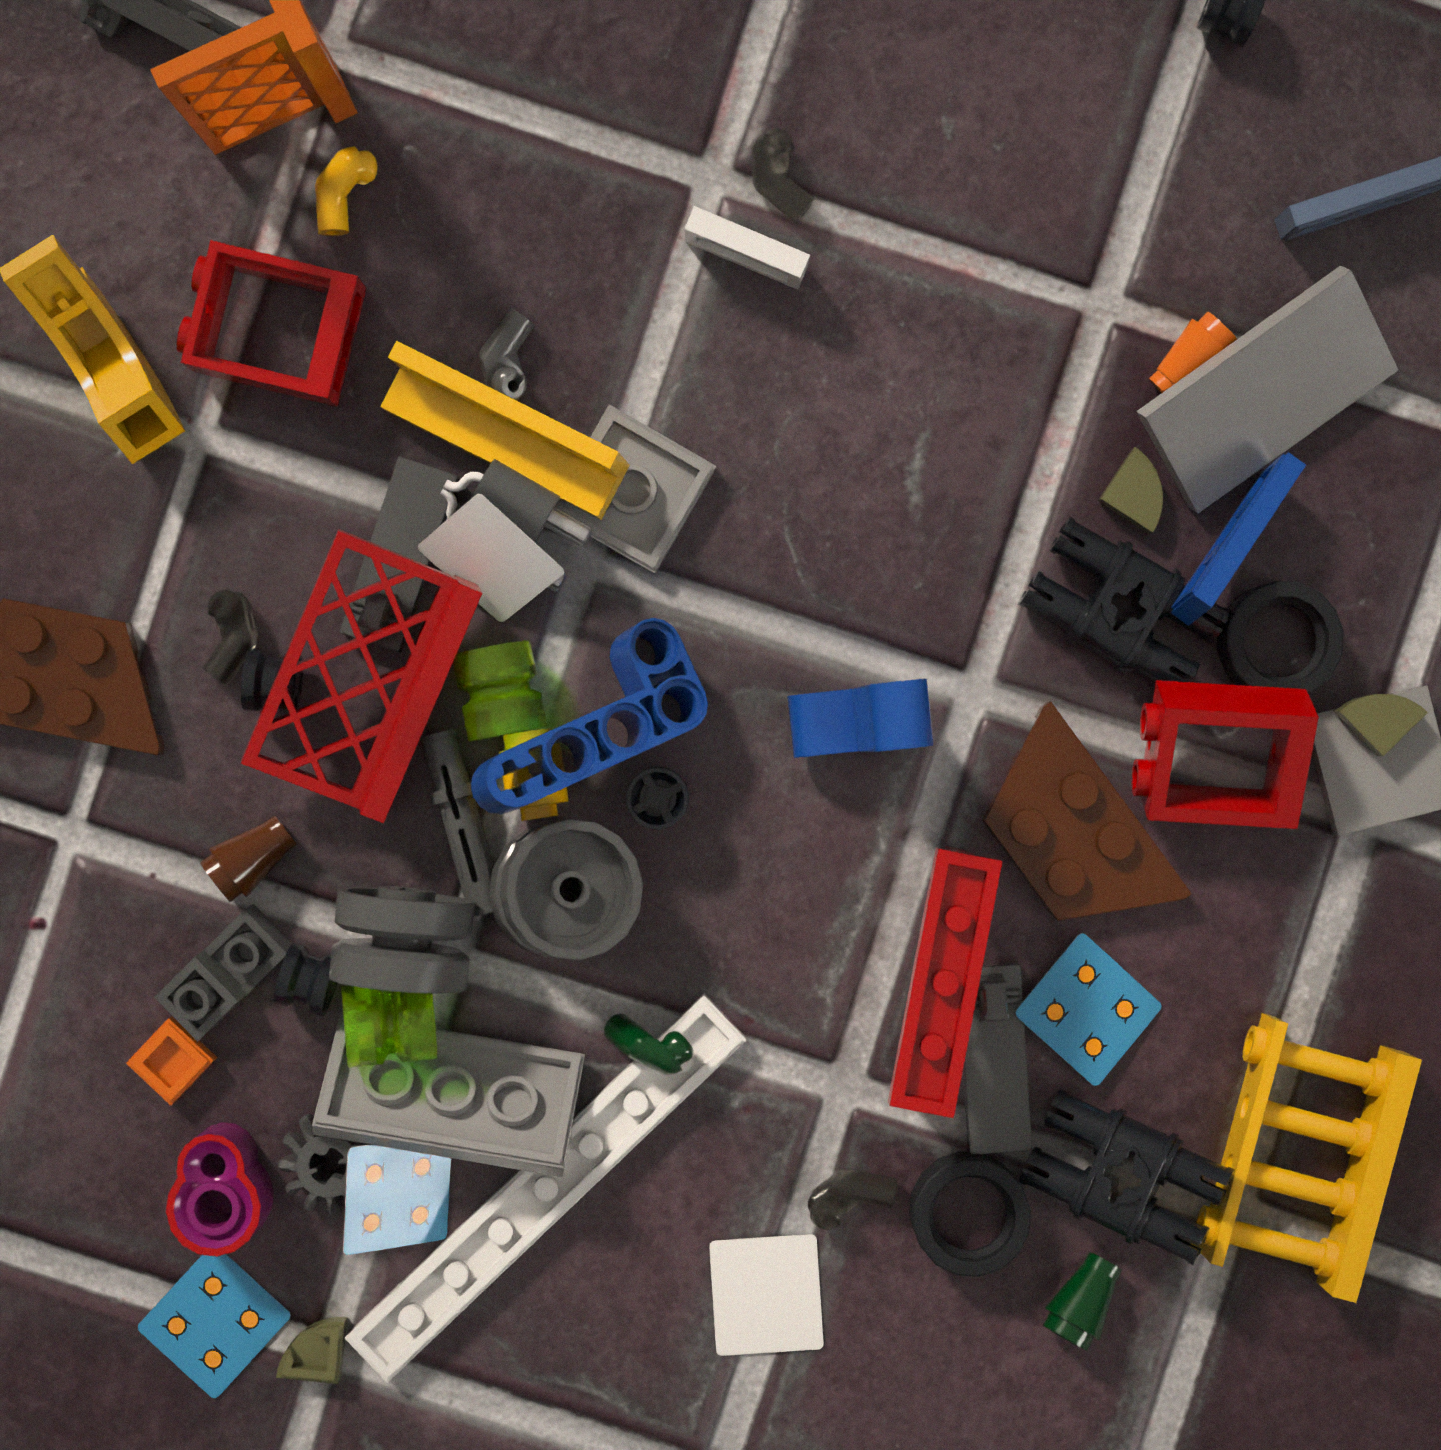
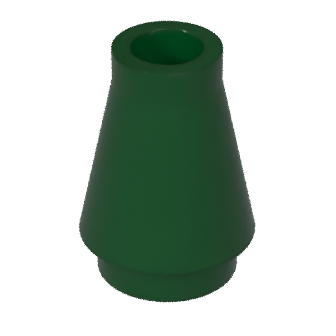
[1042,1252,1122,1351]

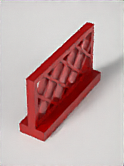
[241,529,482,824]
[888,846,1003,1118]

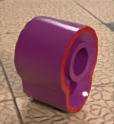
[166,1122,274,1257]

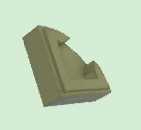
[1098,447,1163,534]
[1334,694,1428,756]
[276,1317,348,1384]

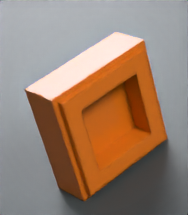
[126,1016,218,1105]

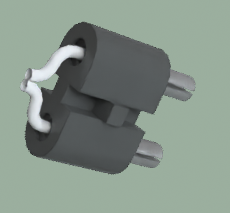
[440,459,591,592]

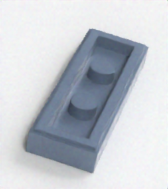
[1274,156,1441,241]

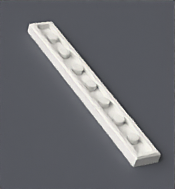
[345,993,747,1383]

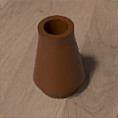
[200,815,297,902]

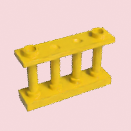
[1196,1013,1422,1303]

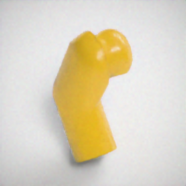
[315,146,377,236]

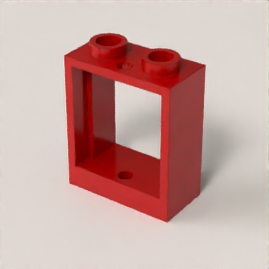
[177,240,367,407]
[1131,680,1319,829]

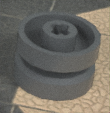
[489,819,643,960]
[329,886,475,994]

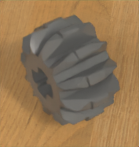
[278,1113,370,1216]

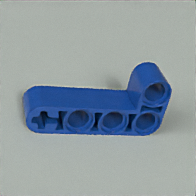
[471,618,708,815]
[787,679,934,758]

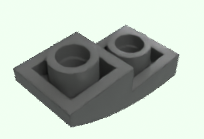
[155,904,292,1042]

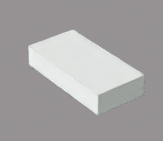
[684,206,810,290]

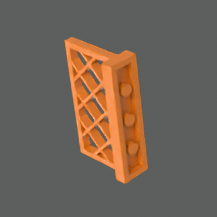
[150,0,358,155]

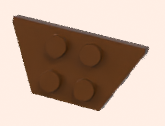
[0,598,165,755]
[982,701,1192,921]

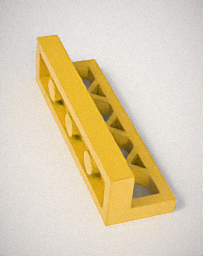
[380,341,630,520]

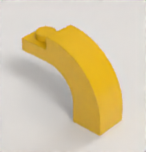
[0,235,185,464]

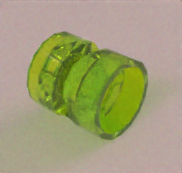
[453,640,548,742]
[341,986,437,1068]

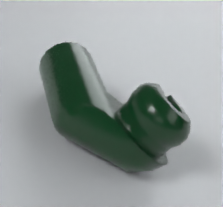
[604,1013,694,1075]

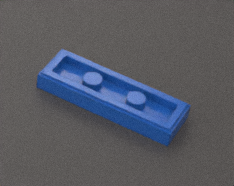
[1171,452,1306,626]

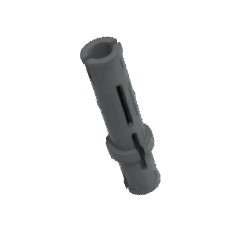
[419,727,494,917]

